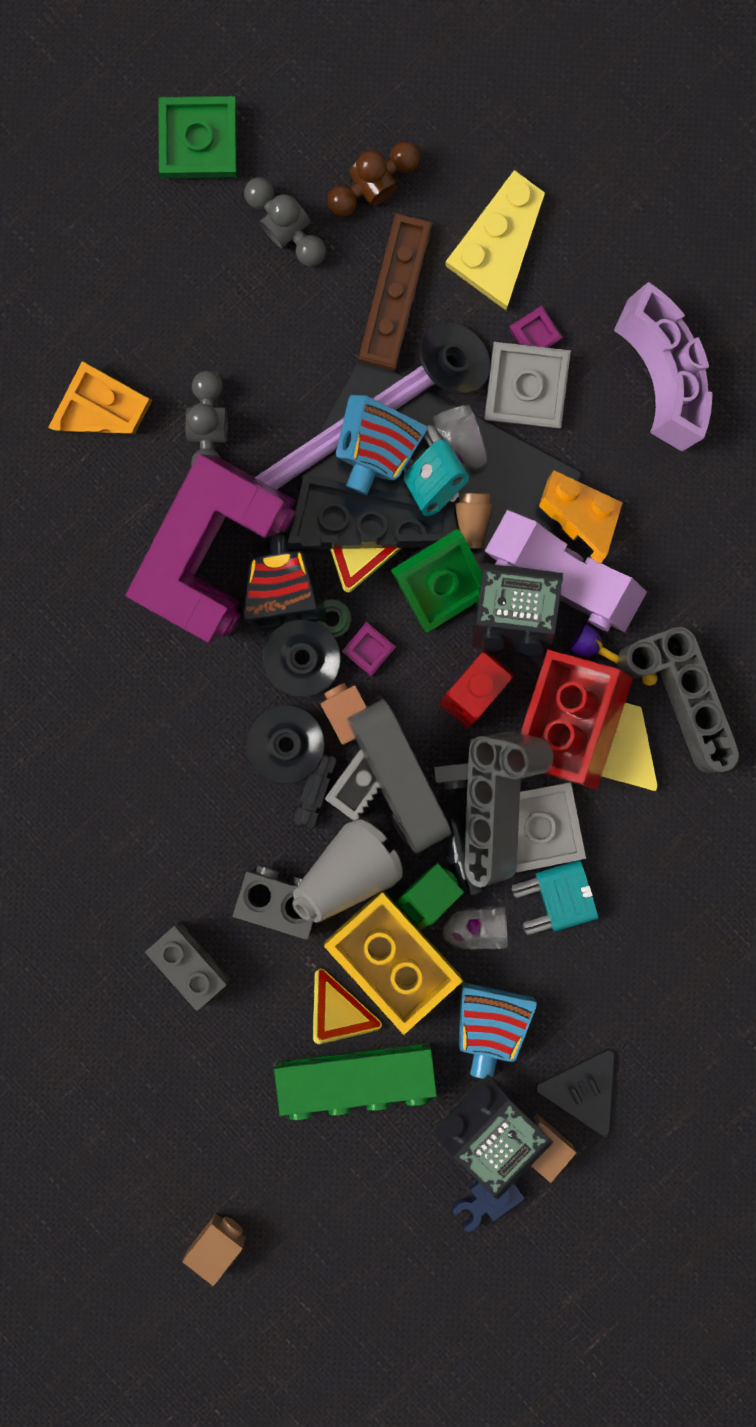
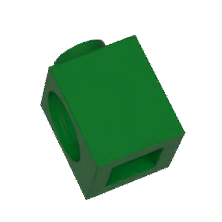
[394,863,464,930]

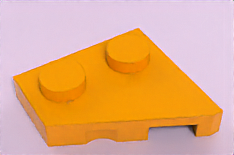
[49,361,152,434]
[539,470,623,564]

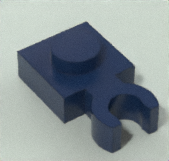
[452,1181,525,1232]

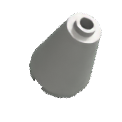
[293,819,402,922]

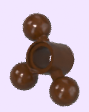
[327,141,420,217]

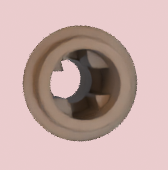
[455,493,493,548]

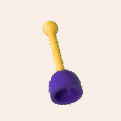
[569,624,657,686]

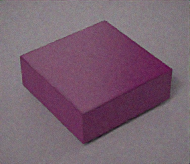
[509,306,563,348]
[342,622,396,677]

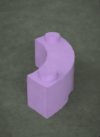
[614,282,712,451]
[485,510,647,632]

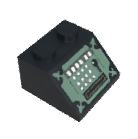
[472,563,563,656]
[433,1074,554,1199]

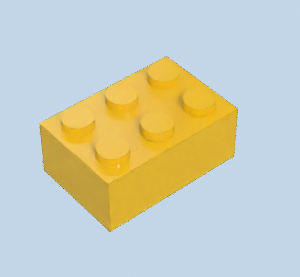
[324,891,463,1035]

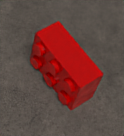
[520,650,633,790]

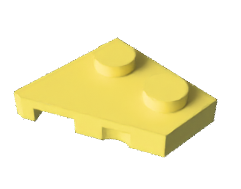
[602,703,657,791]

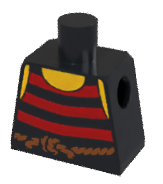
[244,534,327,630]

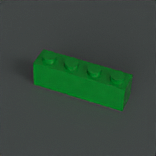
[274,1043,437,1120]

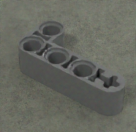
[617,627,739,774]
[347,699,451,854]
[465,731,553,887]

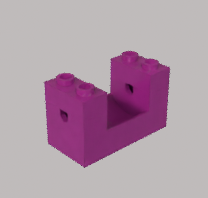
[125,454,296,643]

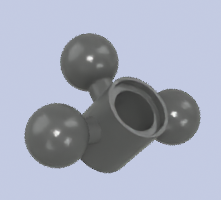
[244,177,326,267]
[186,371,228,467]

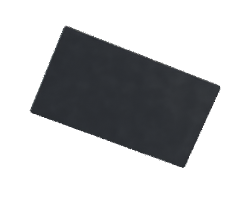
[298,363,581,572]

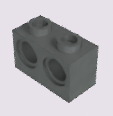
[232,865,314,940]
[145,922,230,1011]

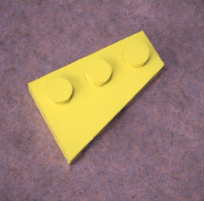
[445,170,545,310]

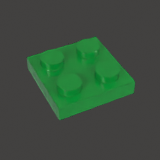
[159,96,237,178]
[391,529,482,633]

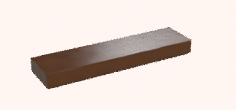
[358,213,432,371]

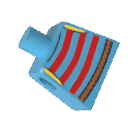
[336,395,428,495]
[459,982,537,1079]

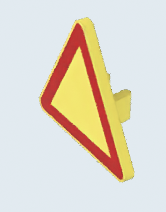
[330,548,402,592]
[313,969,382,1044]

